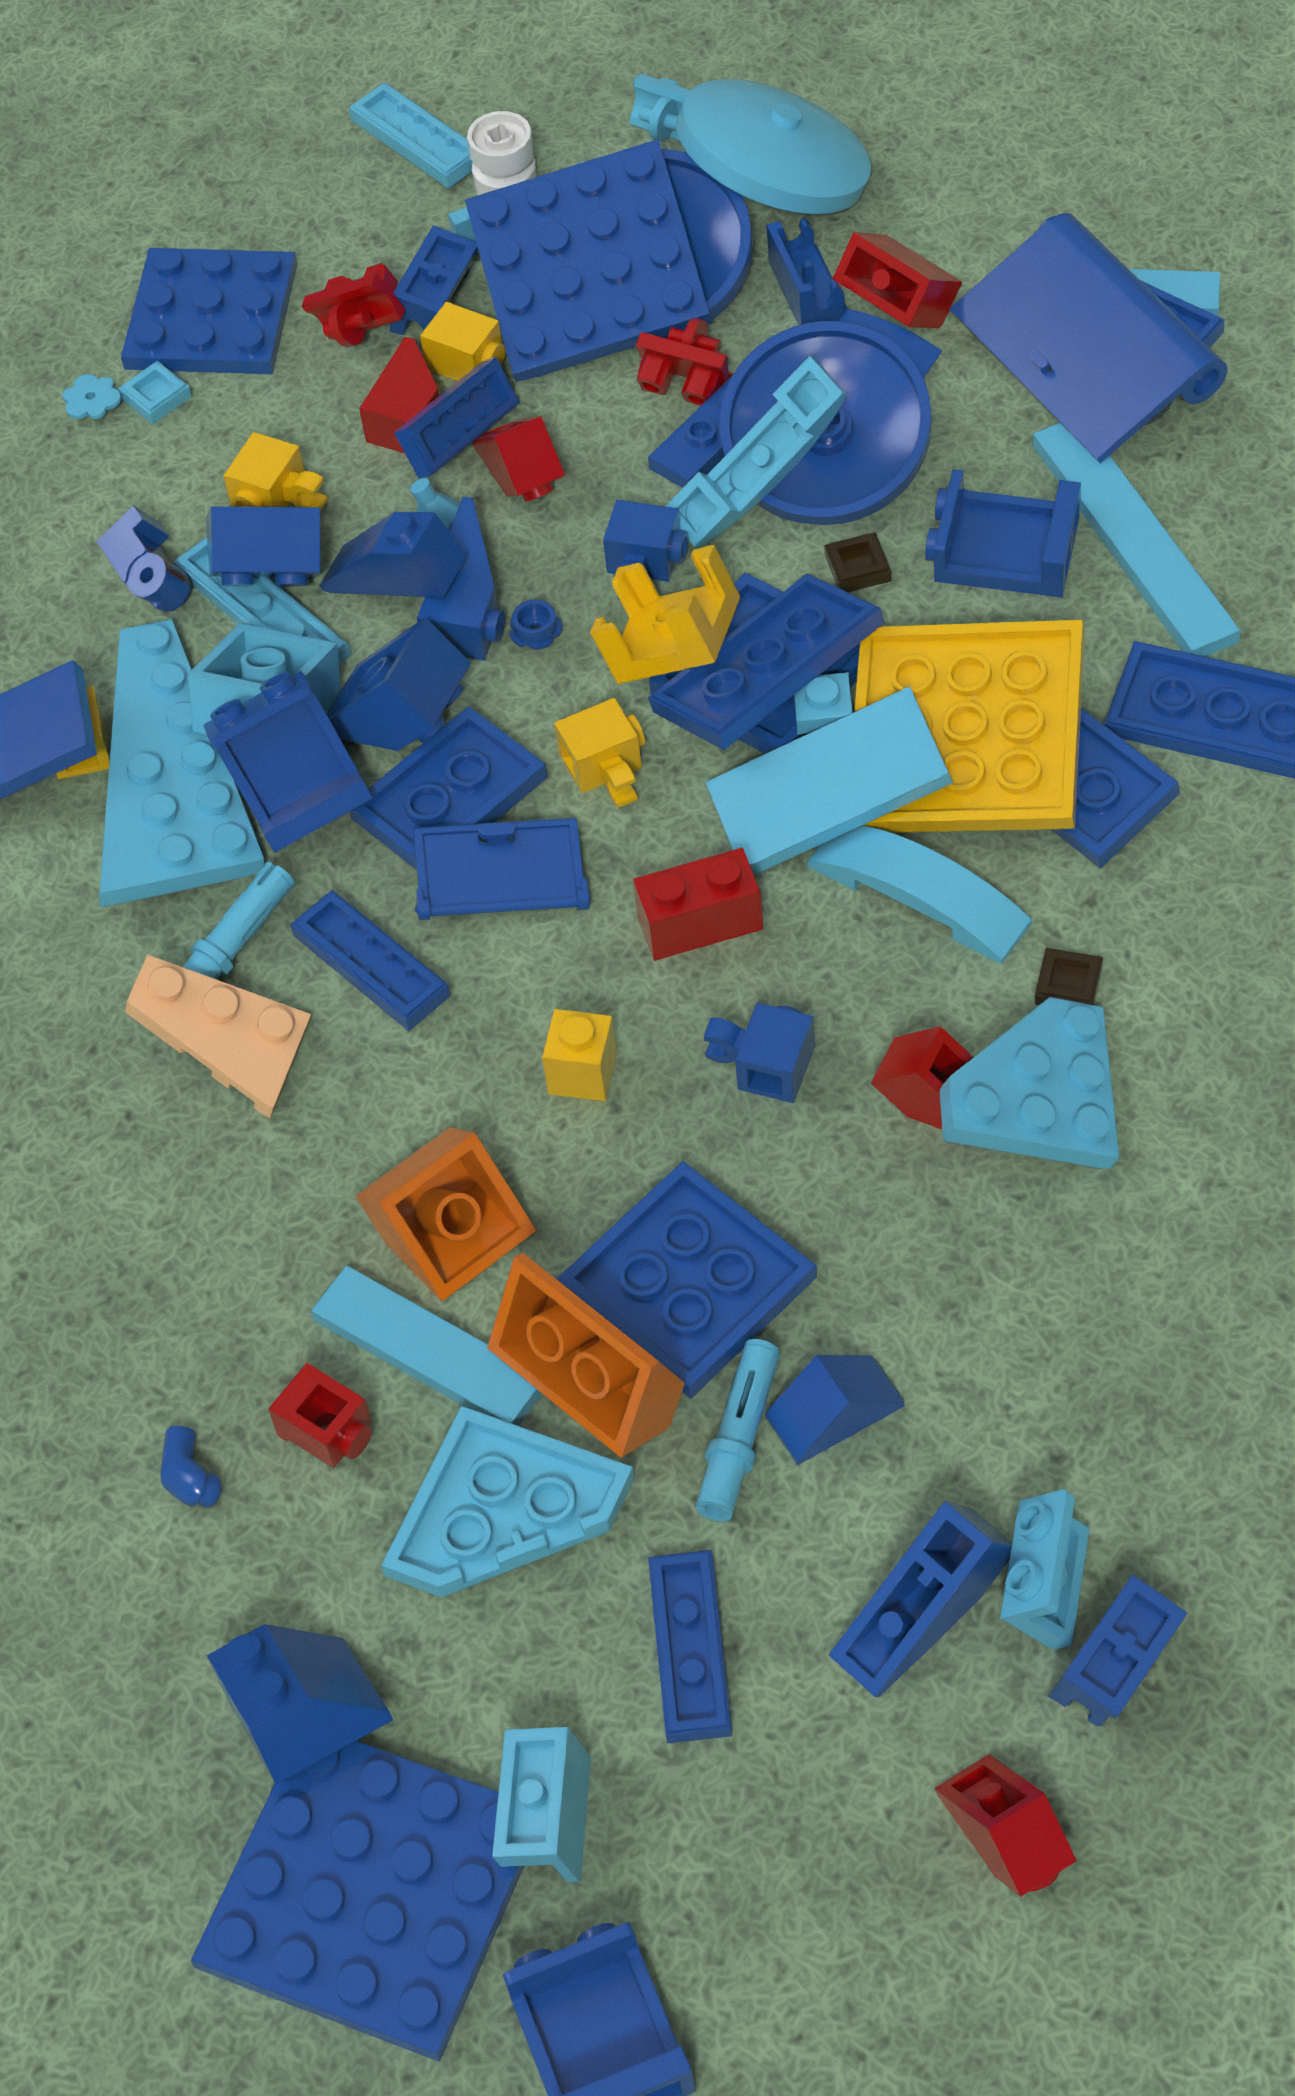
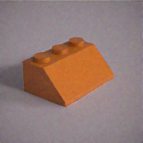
[487,1252,685,1458]

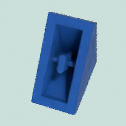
[765,1355,905,1466]

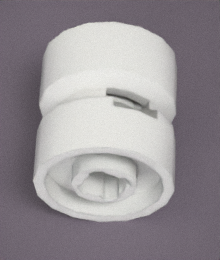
[467,111,537,195]

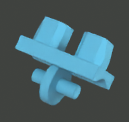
[629,74,690,142]

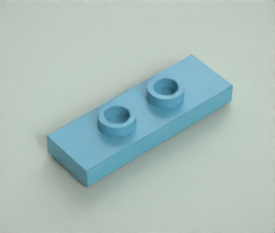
[349,82,473,189]

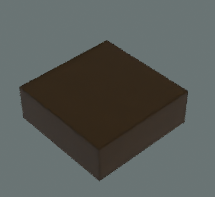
[824,532,892,592]
[1035,948,1103,1005]

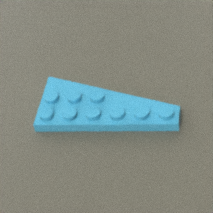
[99,619,264,908]

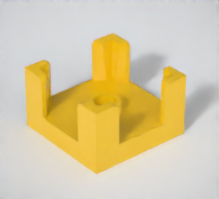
[590,545,740,684]

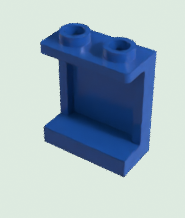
[925,469,1081,598]
[203,670,373,853]
[503,1922,696,2096]

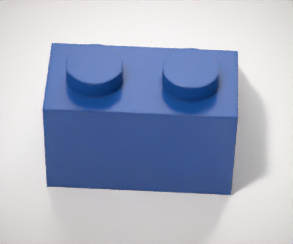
[206,506,320,587]
[326,617,471,751]
[206,1624,393,1785]

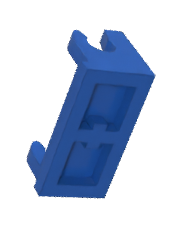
[766,218,848,325]
[390,225,478,335]
[1048,1575,1187,1726]

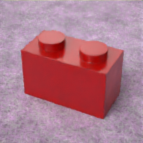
[832,232,962,328]
[633,847,763,961]

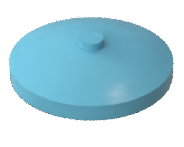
[676,79,871,214]

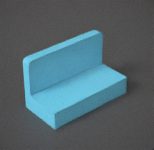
[492,1727,591,1882]

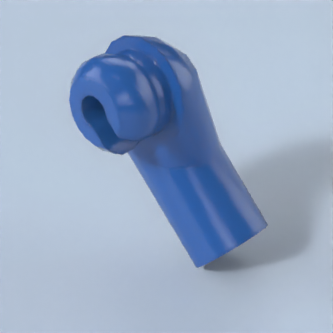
[160,1426,222,1508]

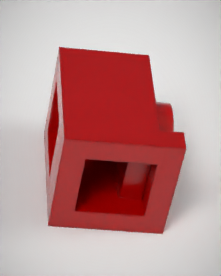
[268,1363,372,1468]

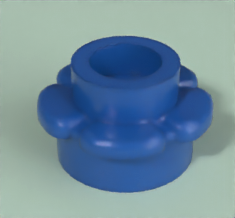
[509,600,562,650]

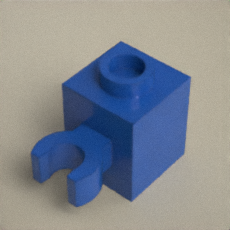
[603,500,688,600]
[704,1003,815,1103]

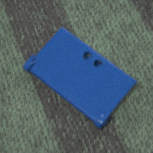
[413,818,591,920]

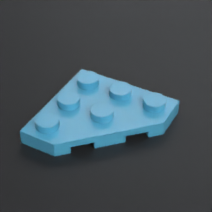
[939,997,1119,1169]
[381,1406,635,1598]

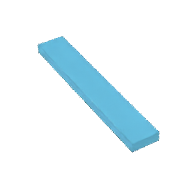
[1033,423,1240,657]

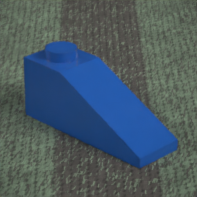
[417,497,505,661]
[319,512,467,598]
[829,1501,1012,1697]

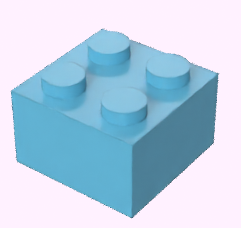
[188,623,340,735]

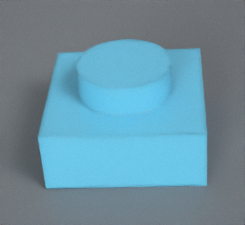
[794,673,852,735]

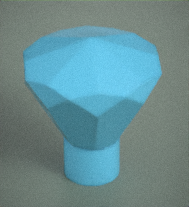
[410,478,460,531]

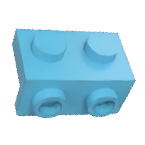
[1000,1489,1090,1649]

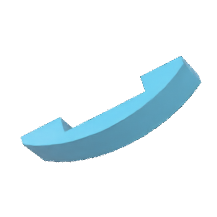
[665,356,847,548]
[807,825,1032,964]

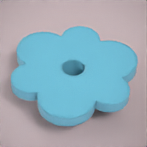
[62,374,121,419]

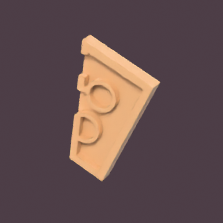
[125,954,311,1118]

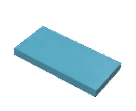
[706,686,953,875]

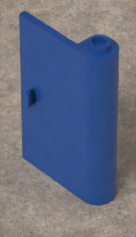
[949,213,1227,464]

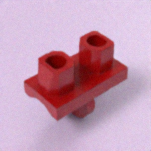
[301,263,406,347]
[635,317,734,406]

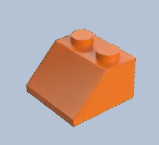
[355,1127,537,1301]

